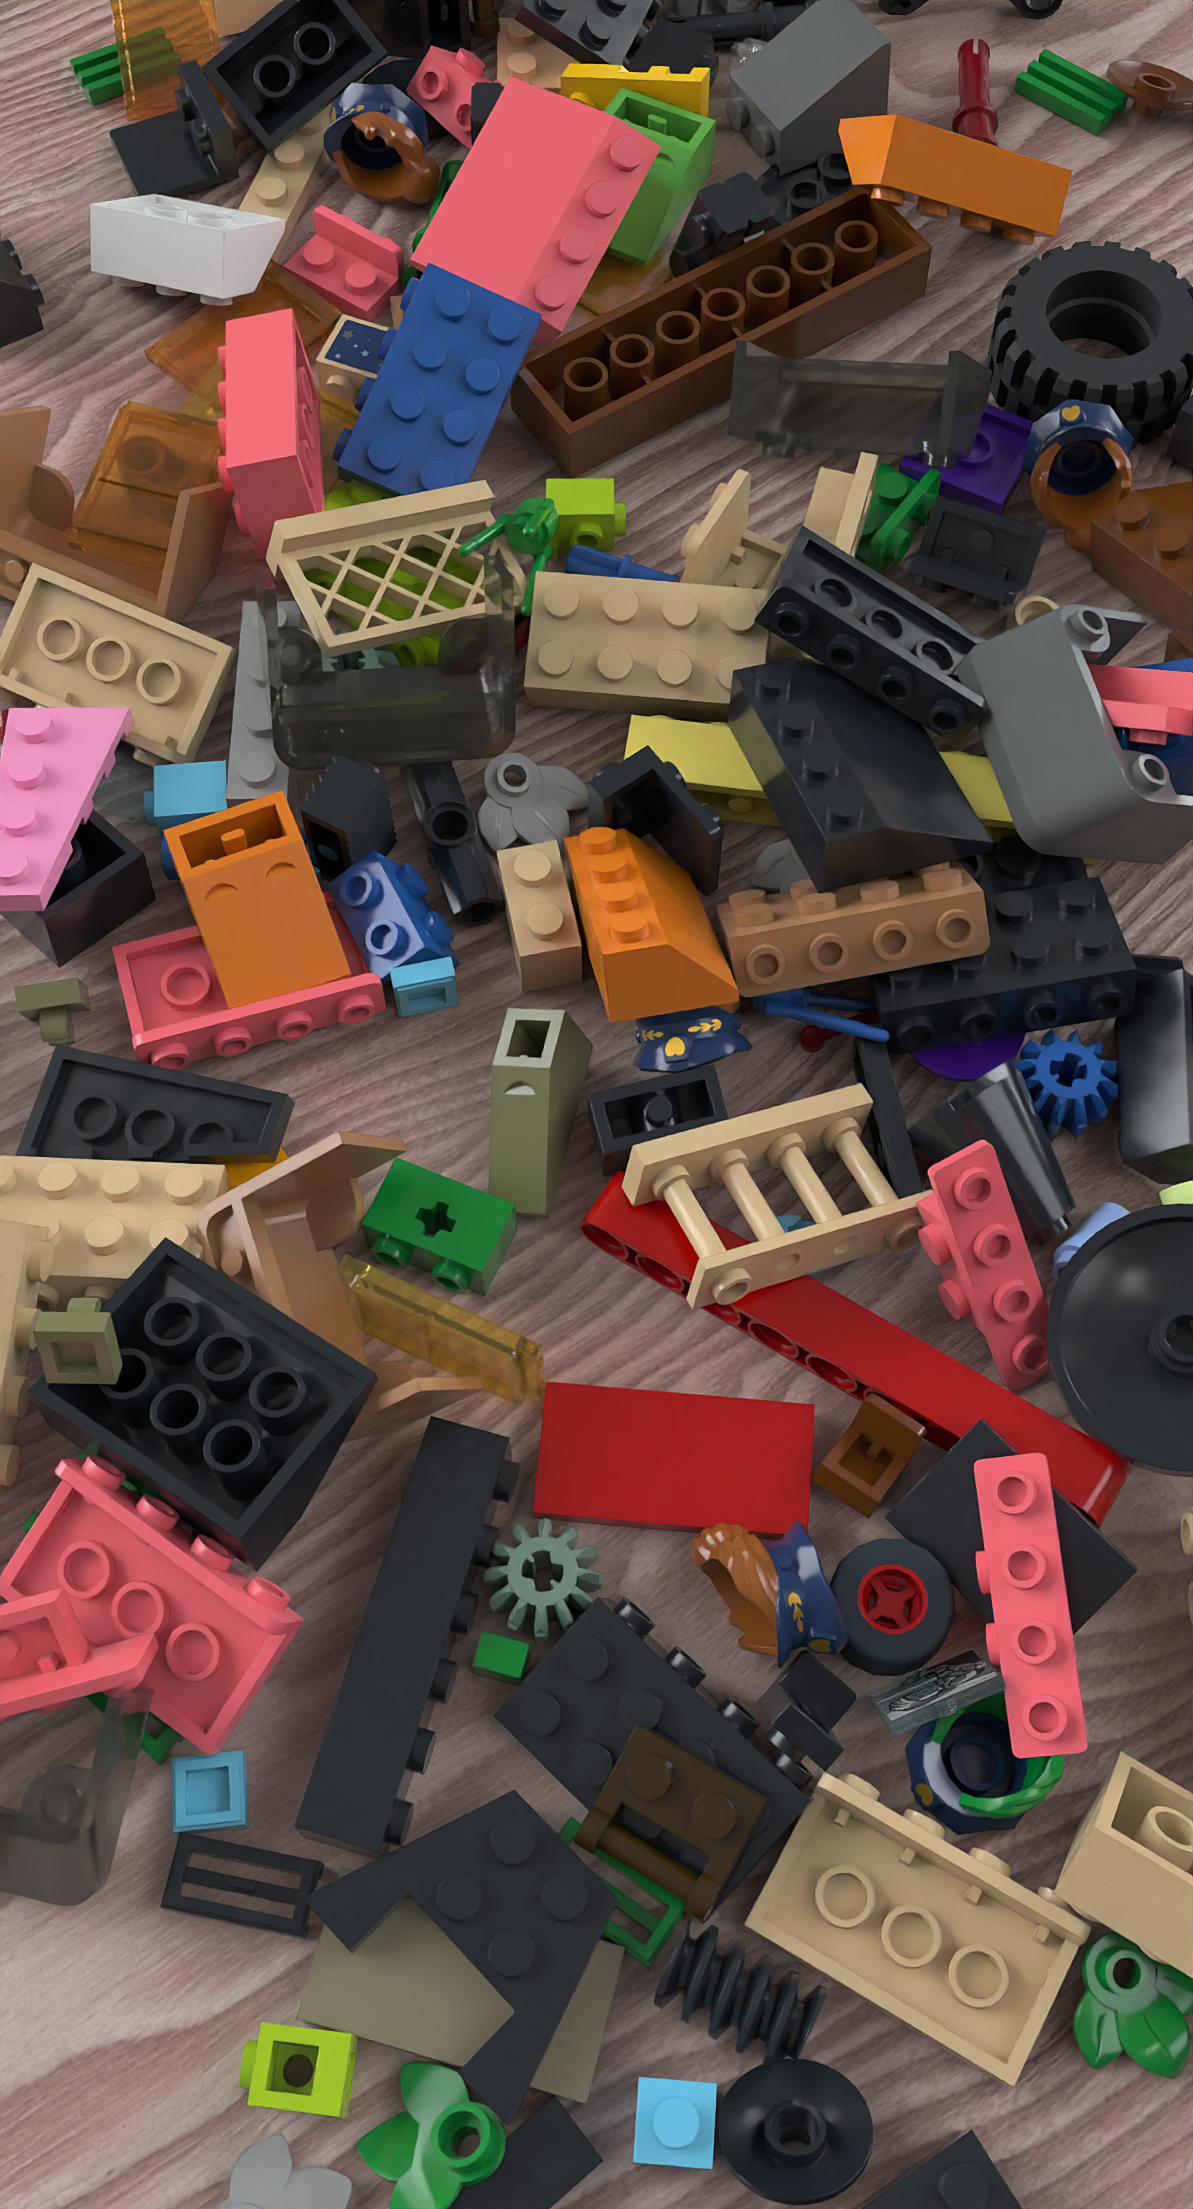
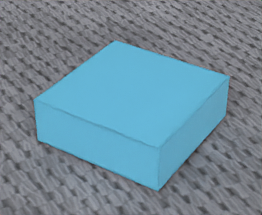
[389,956,459,1017]
[171,1750,249,1836]

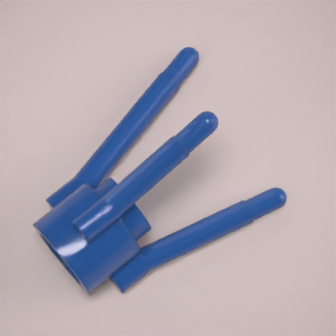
[753,986,889,1042]

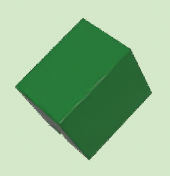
[472,1631,531,1686]

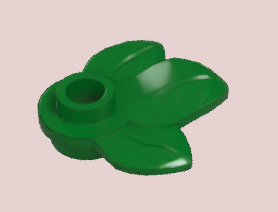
[1073,1930,1193,2079]
[356,2061,506,2209]

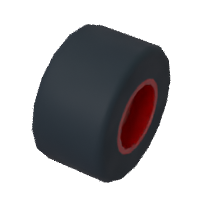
[829,1538,955,1676]

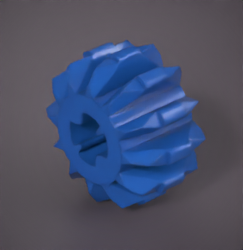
[1014,1029,1119,1139]

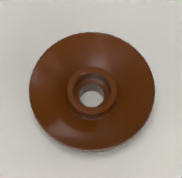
[1106,60,1193,118]

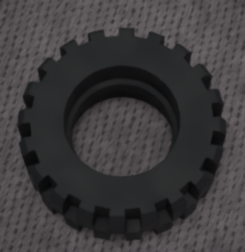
[986,241,1193,450]

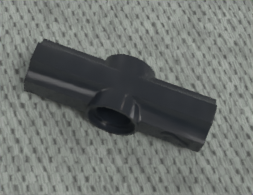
[400,750,505,928]

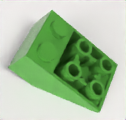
[604,88,716,267]

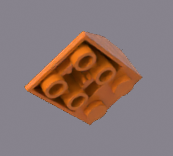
[163,790,352,1009]

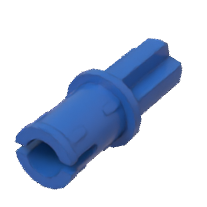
[565,545,680,582]

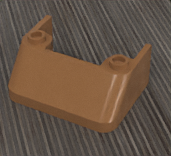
[0,405,234,624]
[196,1131,484,1443]

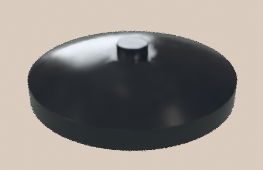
[1046,1203,1193,1477]

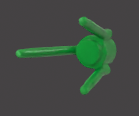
[458,497,559,616]

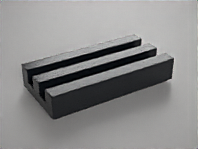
[160,1832,324,1940]

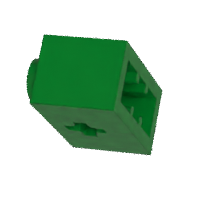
[361,1157,517,1296]

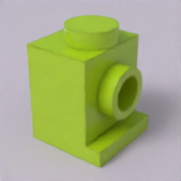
[546,478,626,560]
[239,2022,359,2120]

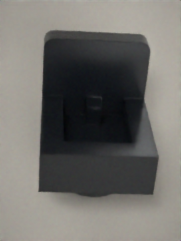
[758,1650,856,1772]

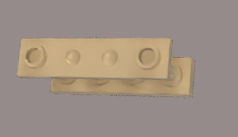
[622,1083,934,1310]

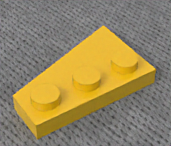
[560,63,710,117]

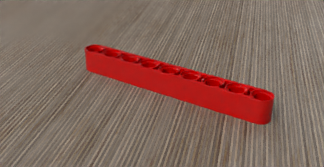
[579,1171,1131,1529]

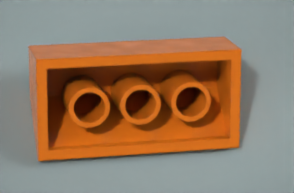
[838,114,1072,245]
[564,827,739,1023]

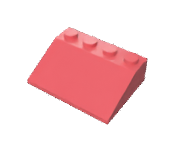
[409,77,662,346]

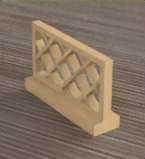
[266,480,528,658]

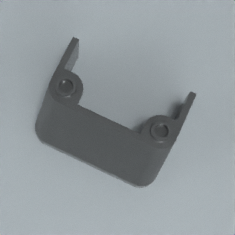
[957,604,1193,865]

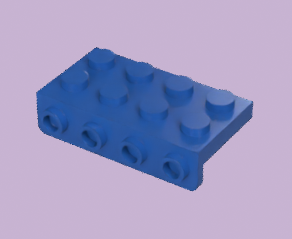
[332,262,542,497]

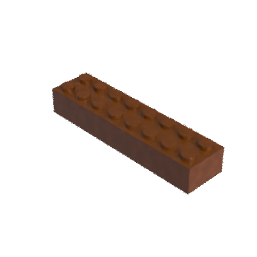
[510,187,932,479]

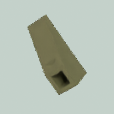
[488,1008,593,1219]

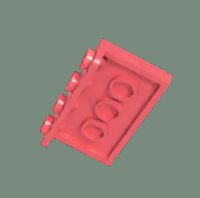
[112,891,387,1071]
[0,1455,305,1756]

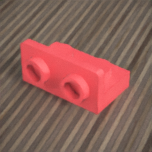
[283,205,406,323]

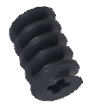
[654,1919,827,2072]

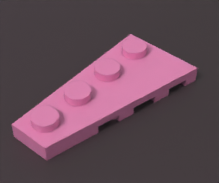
[0,707,134,911]

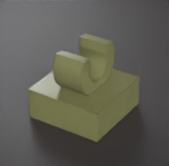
[14,978,91,1046]
[33,1298,123,1384]

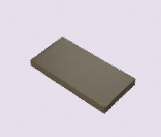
[296,1867,625,2105]

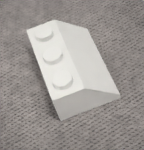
[90,194,285,306]

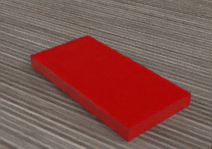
[532,1381,815,1540]

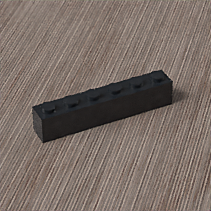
[294,1416,520,1859]

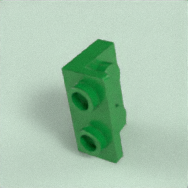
[855,462,942,574]

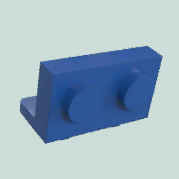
[328,850,461,983]

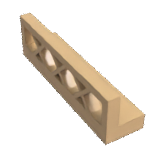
[766,452,878,664]

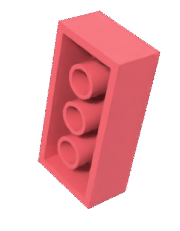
[218,308,325,559]

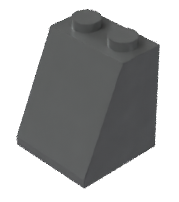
[726,0,891,176]

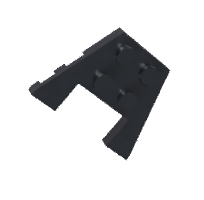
[304,1789,618,2127]

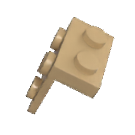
[680,468,788,590]

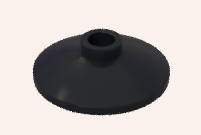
[718,2058,873,2205]

